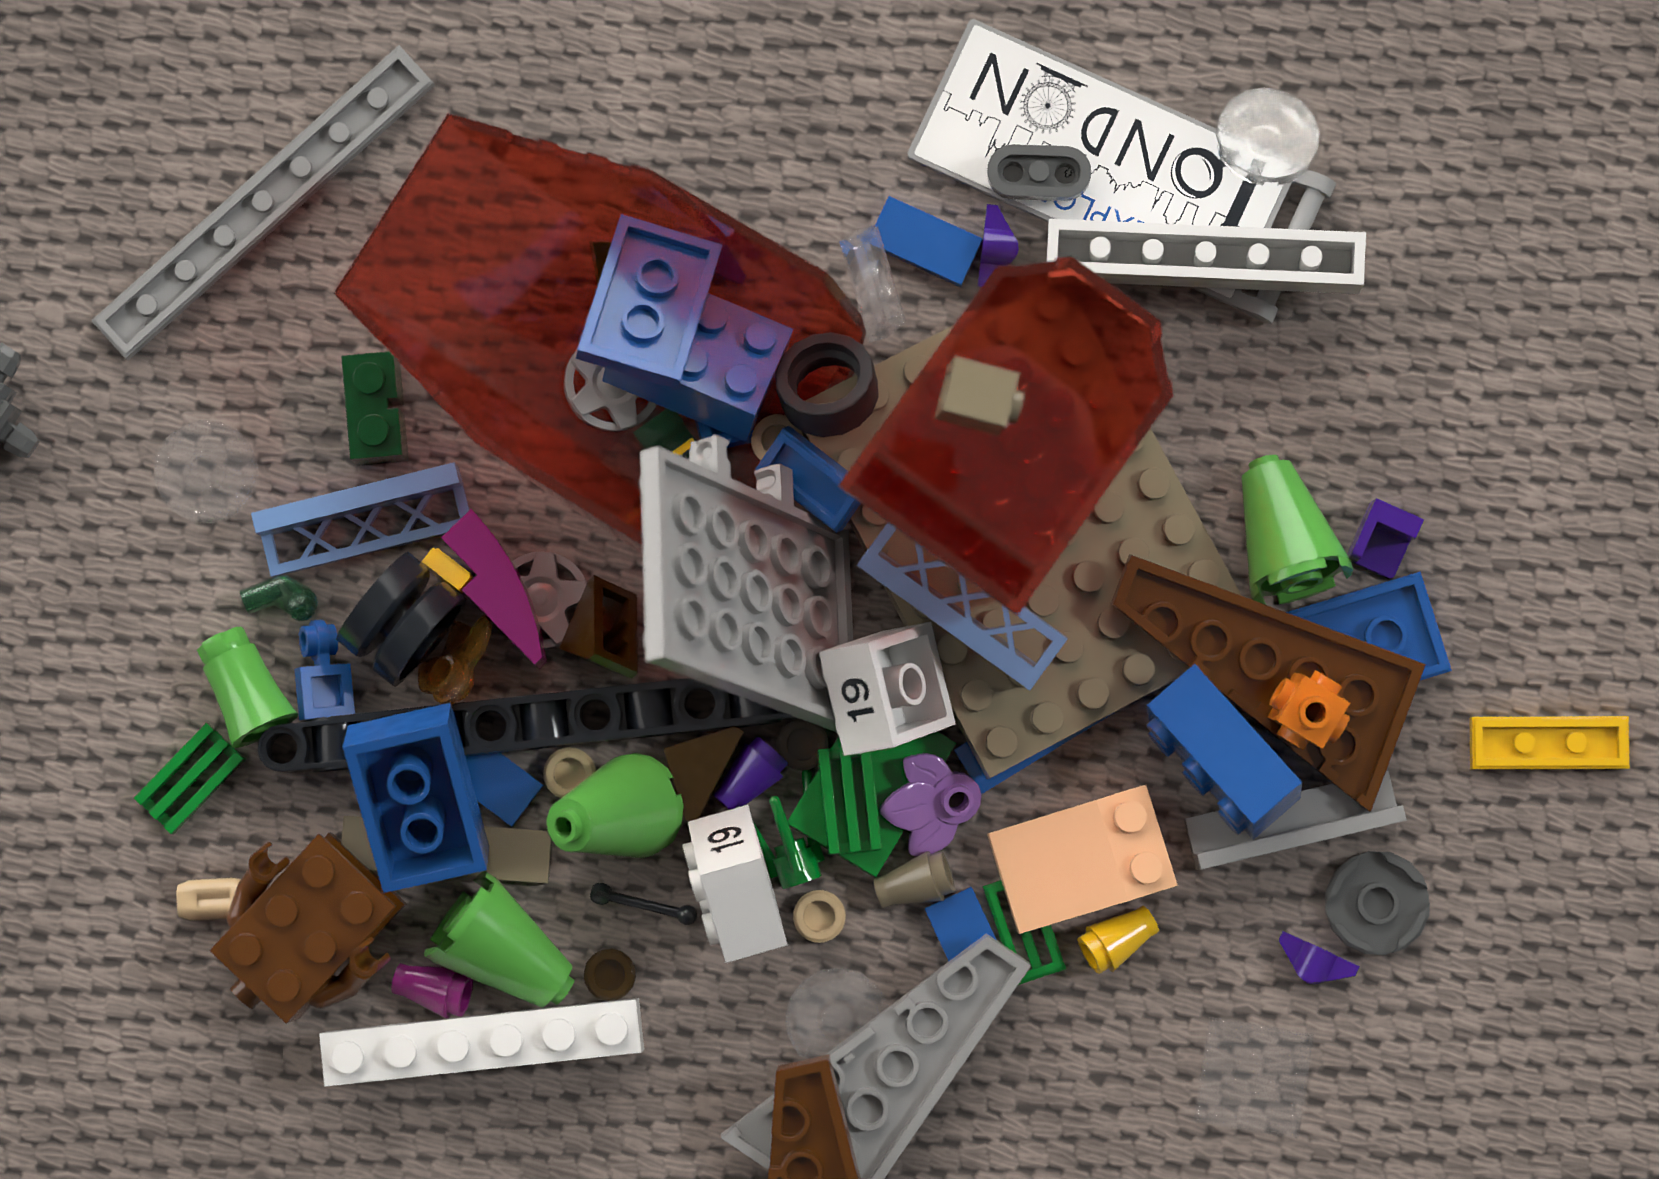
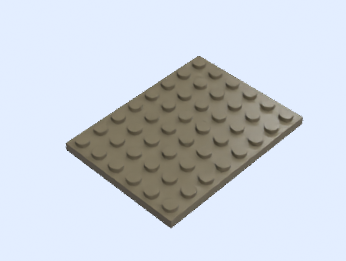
[802,278,1242,780]

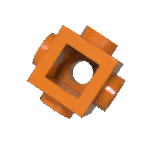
[1267,671,1350,751]

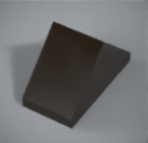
[559,575,638,679]
[664,726,745,821]

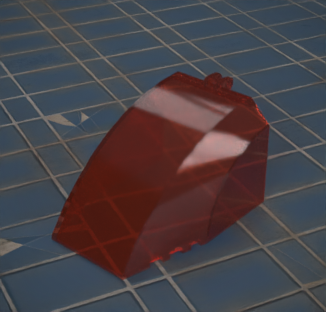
[333,113,869,554]

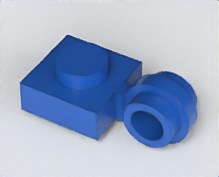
[294,619,355,721]

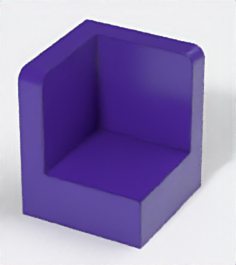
[1347,498,1424,579]

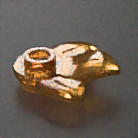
[418,615,492,705]

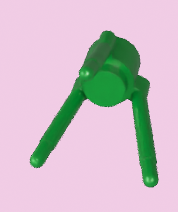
[753,770,825,889]

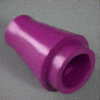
[391,963,473,1019]

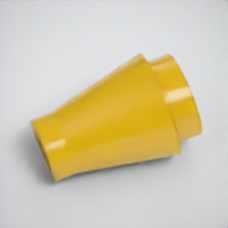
[1077,905,1159,974]

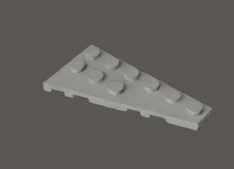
[721,933,1031,1179]

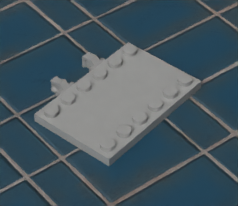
[639,435,853,732]

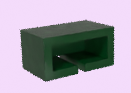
[341,351,409,466]

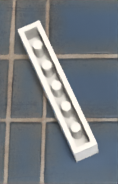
[1046,219,1366,294]
[319,998,644,1087]

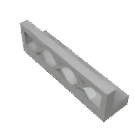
[1184,770,1407,870]

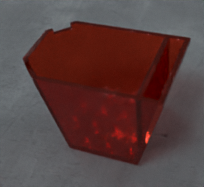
[838,256,1174,616]

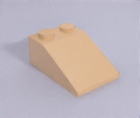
[987,785,1178,934]

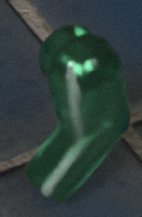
[240,575,318,622]

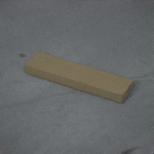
[341,815,552,884]

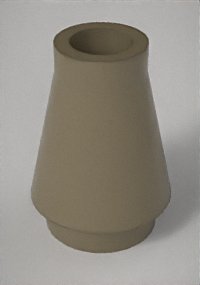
[874,851,955,908]

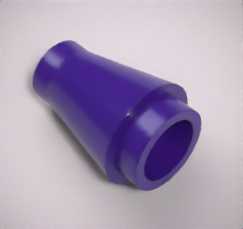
[712,736,788,810]

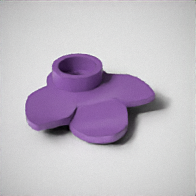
[879,753,981,856]

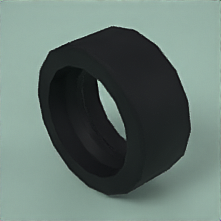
[775,332,879,437]

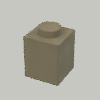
[934,356,1024,436]

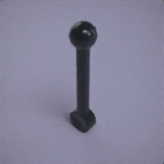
[590,883,697,925]

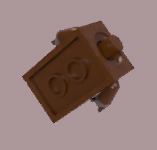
[209,832,407,1024]

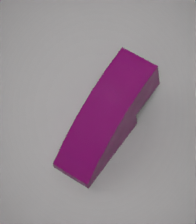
[441,509,547,669]

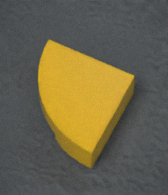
[421,548,473,595]

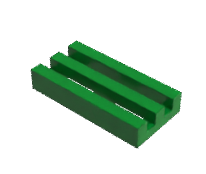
[134,723,246,835]
[817,747,882,855]
[982,880,1066,986]

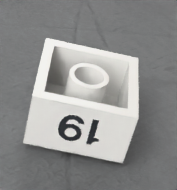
[819,622,956,755]
[682,805,787,963]

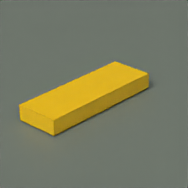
[1469,716,1630,770]

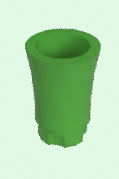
[197,626,299,748]

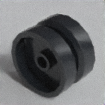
[336,552,467,687]

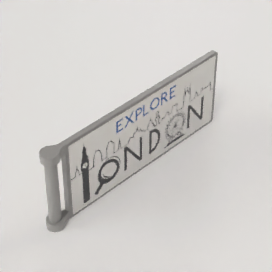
[907,19,1337,324]

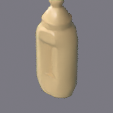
[176,878,241,921]

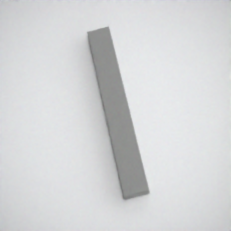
[91,45,435,360]

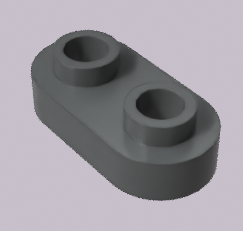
[987,144,1091,201]

